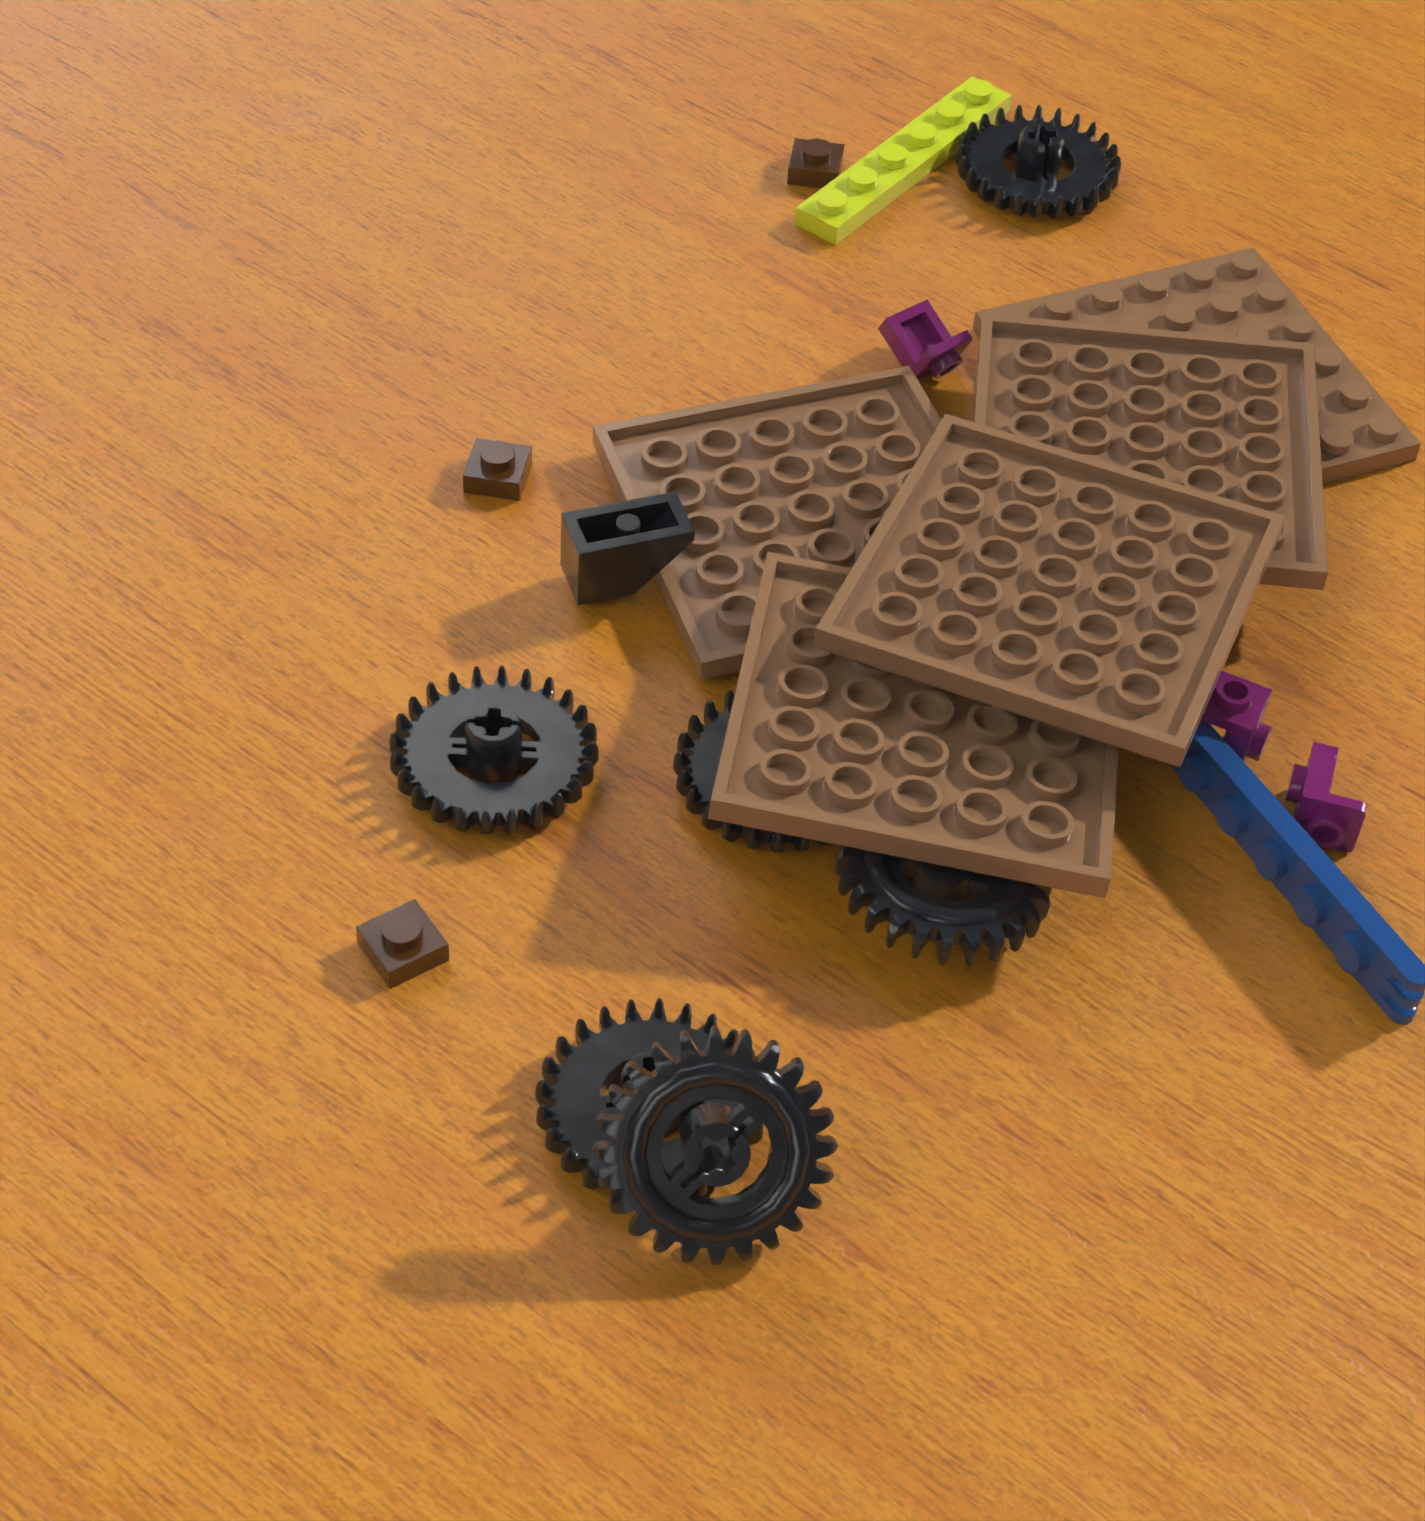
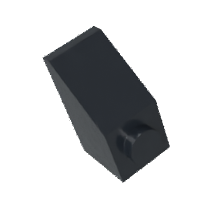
[560,492,695,605]

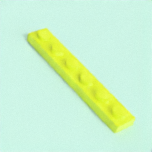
[795,76,1012,245]

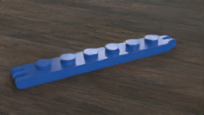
[1170,721,1425,1025]

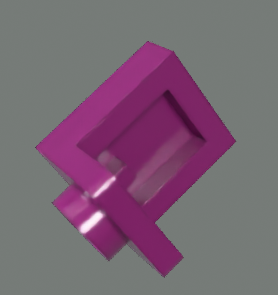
[878,299,973,380]
[1201,671,1273,763]
[1285,742,1367,852]

